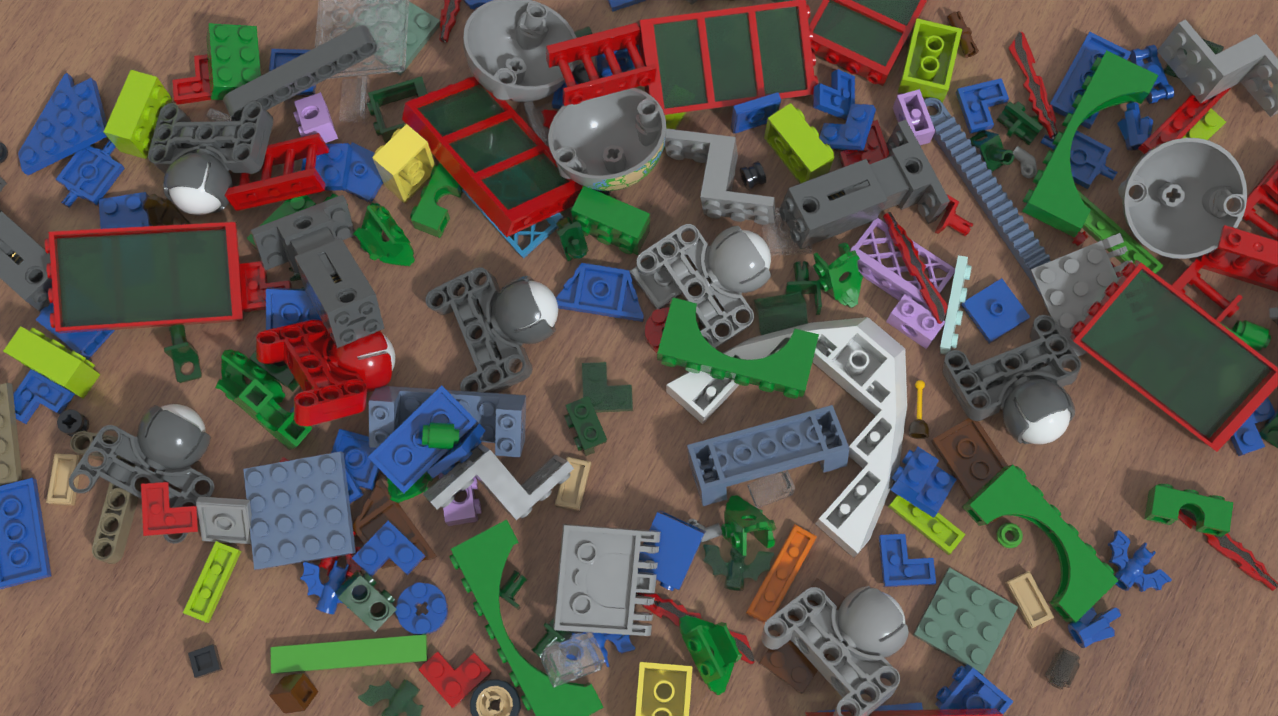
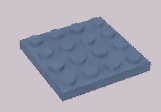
[243,452,356,570]

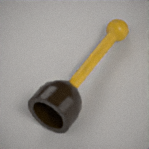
[909,380,929,439]

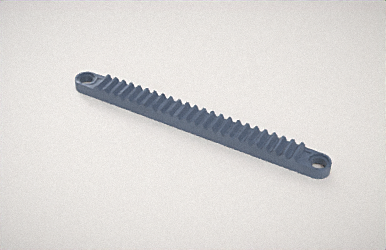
[924,98,1050,295]

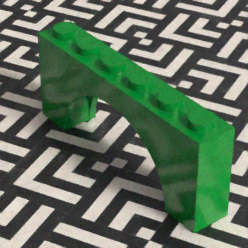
[657,298,819,399]
[962,464,1119,623]

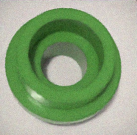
[996,523,1023,549]

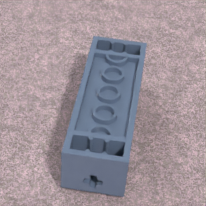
[369,386,526,457]
[687,405,849,506]

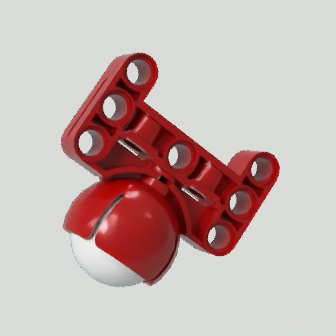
[256,320,395,426]

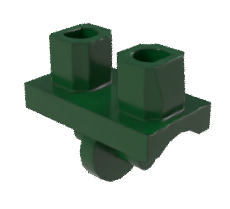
[996,101,1043,145]
[556,217,589,261]

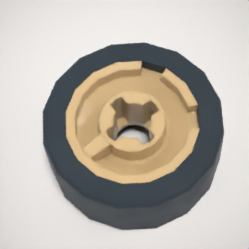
[470,679,521,716]

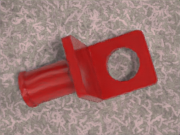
[935,194,973,237]

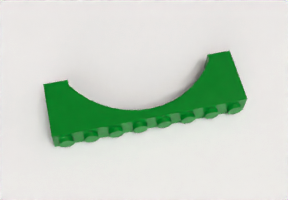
[1022,50,1158,237]
[449,520,604,716]

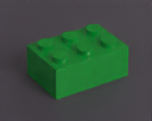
[206,23,261,100]
[571,186,650,255]

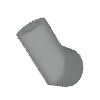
[1012,146,1037,178]
[687,519,722,542]

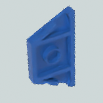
[556,263,644,322]

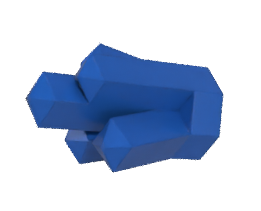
[1117,101,1153,151]
[1068,607,1121,648]

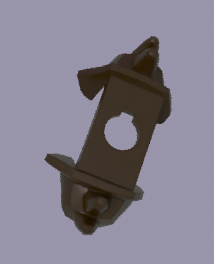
[142,194,207,256]

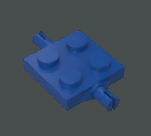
[1041,130,1117,189]
[55,139,125,208]

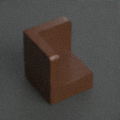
[269,673,319,714]

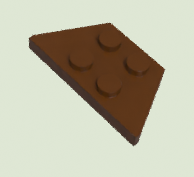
[353,478,437,569]

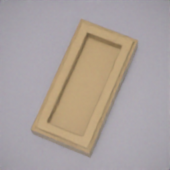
[46,454,82,506]
[555,457,591,512]
[1005,571,1054,629]

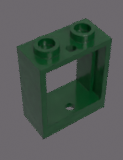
[367,76,438,143]

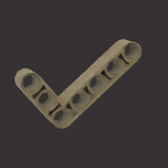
[70,431,144,564]

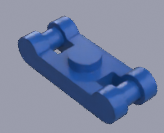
[1130,45,1174,104]

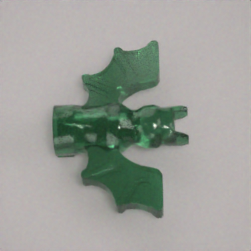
[703,544,775,591]
[358,679,424,716]

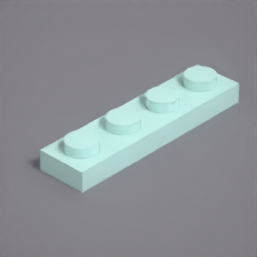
[940,255,972,355]

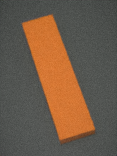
[746,524,817,624]

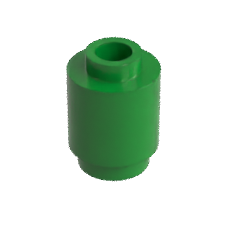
[1232,320,1271,351]
[422,422,459,449]

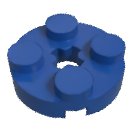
[395,582,448,635]

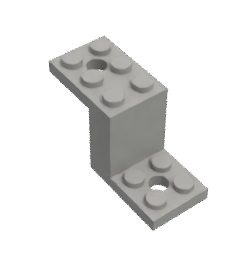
[1157,19,1278,117]
[665,129,776,225]
[423,443,574,520]

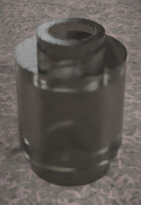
[1045,648,1080,690]

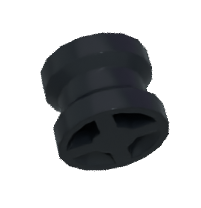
[740,161,766,190]
[57,409,89,437]

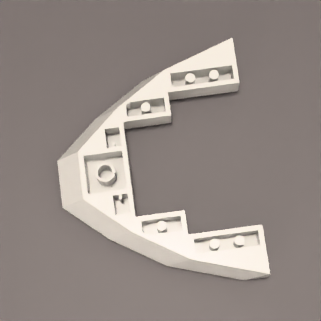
[666,317,907,558]

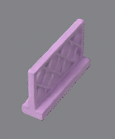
[850,218,955,310]

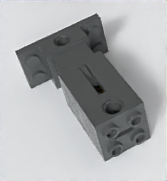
[779,120,950,249]
[0,177,80,312]
[251,195,385,348]

